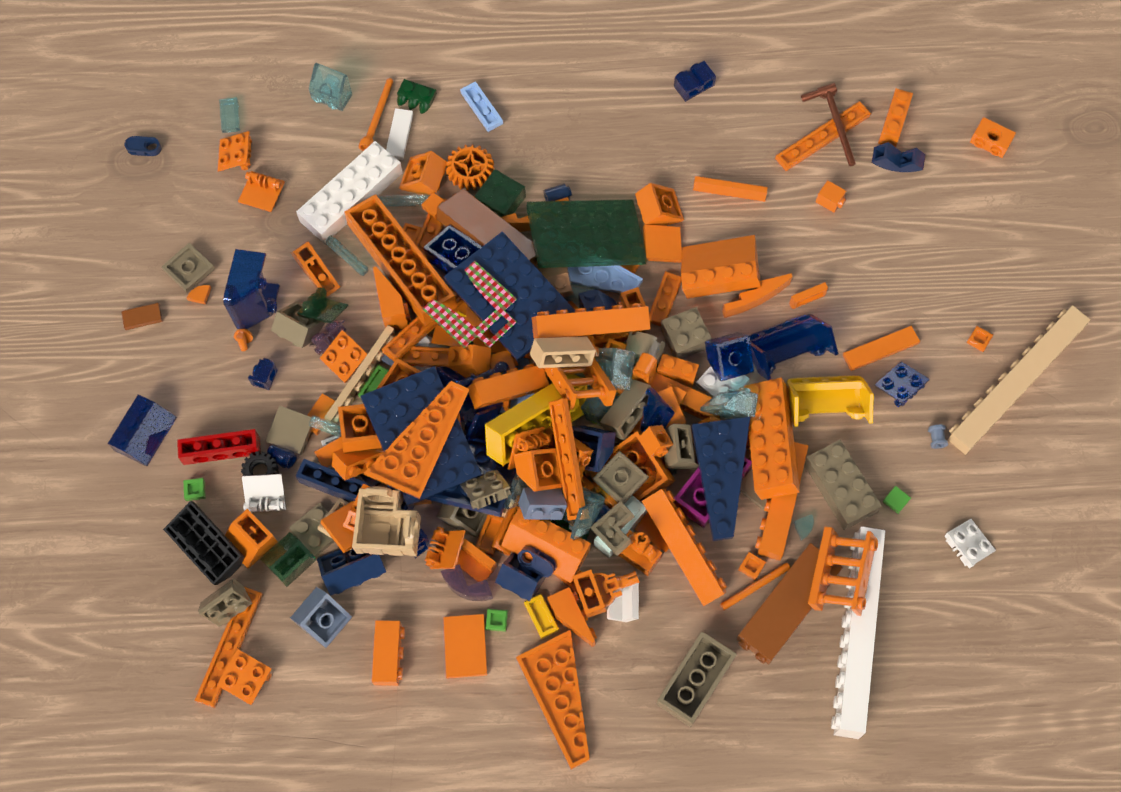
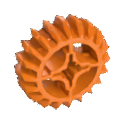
[446,143,494,191]

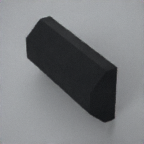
[163,501,244,585]

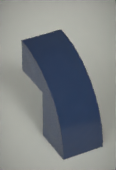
[872,142,926,172]

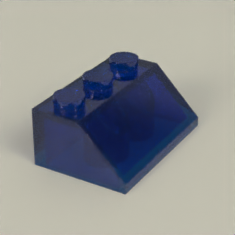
[107,394,177,466]

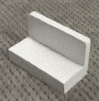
[607,583,639,622]

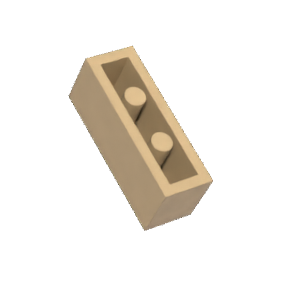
[530,336,596,368]

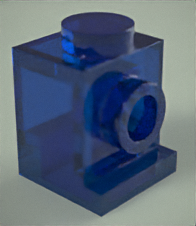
[248,358,278,390]

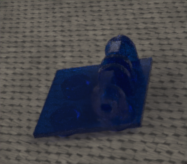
[875,361,930,407]

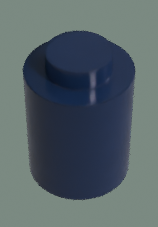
[543,183,572,207]

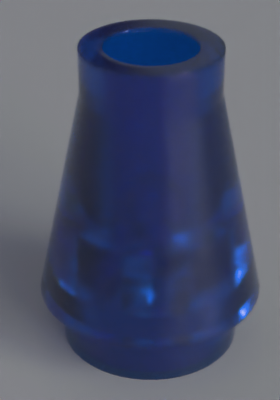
[267,444,297,469]

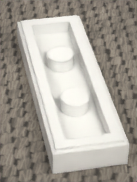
[386,108,413,160]

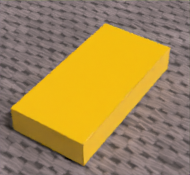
[524,593,559,639]

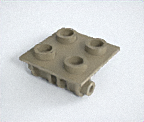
[460,470,511,510]

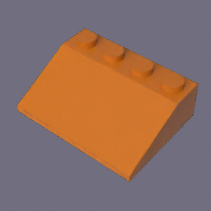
[681,235,761,299]

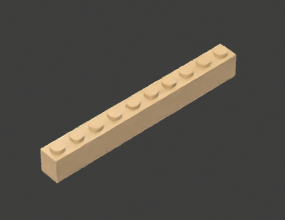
[948,305,1091,455]

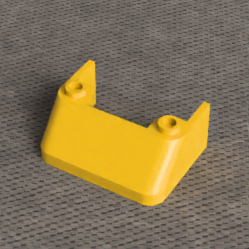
[787,375,874,427]

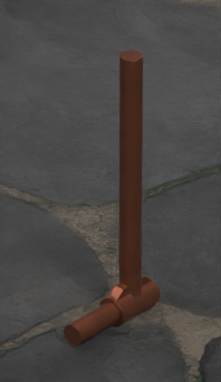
[801,82,856,166]

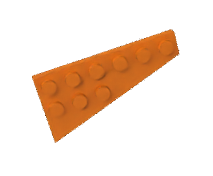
[364,381,469,499]
[516,630,590,770]

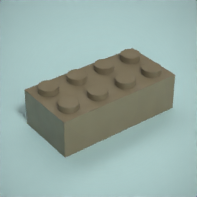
[804,440,882,530]
[656,632,737,727]

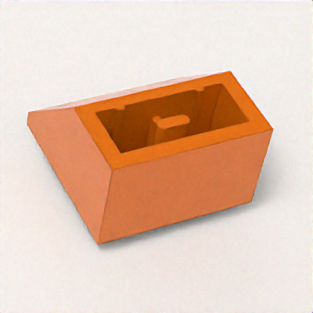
[225,509,278,569]

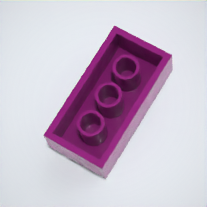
[673,457,752,529]

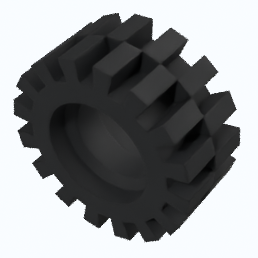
[241,451,279,476]

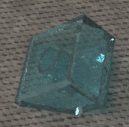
[309,63,352,111]
[589,348,635,391]
[700,387,758,419]

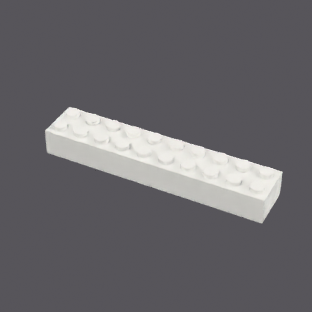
[831,527,885,739]

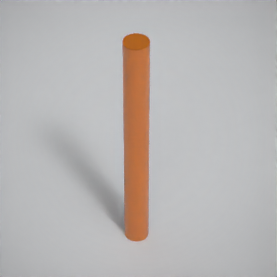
[720,562,790,611]

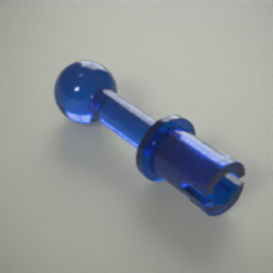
[455,361,510,388]

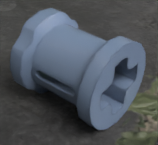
[928,424,948,449]

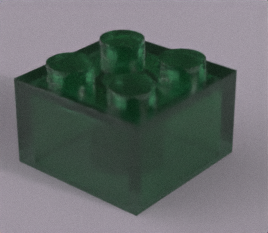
[474,169,526,217]

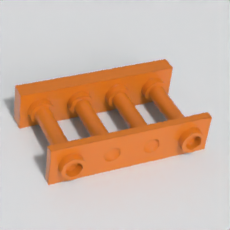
[543,358,616,410]
[808,527,878,616]

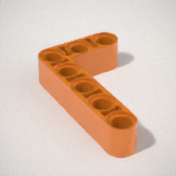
[632,353,725,420]

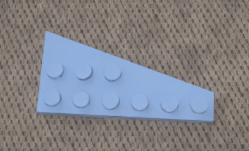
[536,226,643,294]

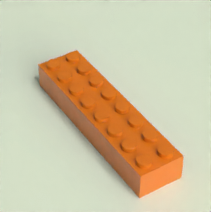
[344,194,457,326]

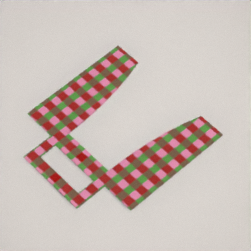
[422,261,517,348]

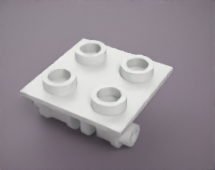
[242,474,286,512]
[945,519,996,569]

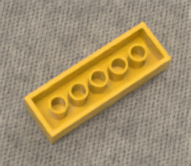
[485,374,588,466]

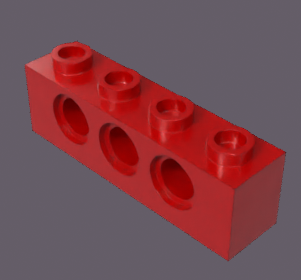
[177,429,261,465]

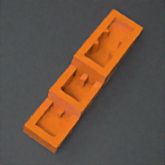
[722,273,793,318]

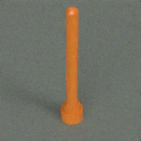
[358,78,393,151]

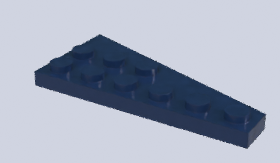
[691,417,750,541]

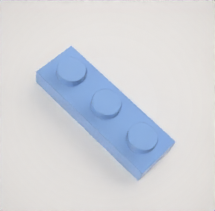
[460,81,503,132]

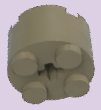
[624,332,666,367]

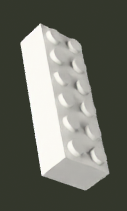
[296,141,403,244]

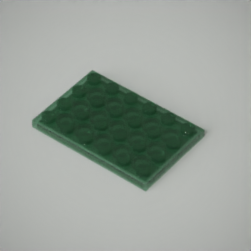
[526,200,648,268]

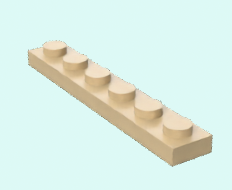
[324,325,395,427]

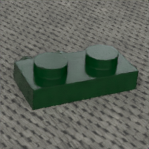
[397,79,437,114]

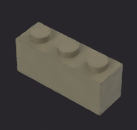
[600,379,655,440]

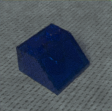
[705,332,754,381]

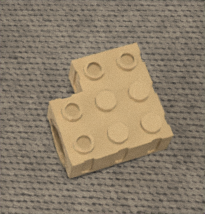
[352,486,421,557]

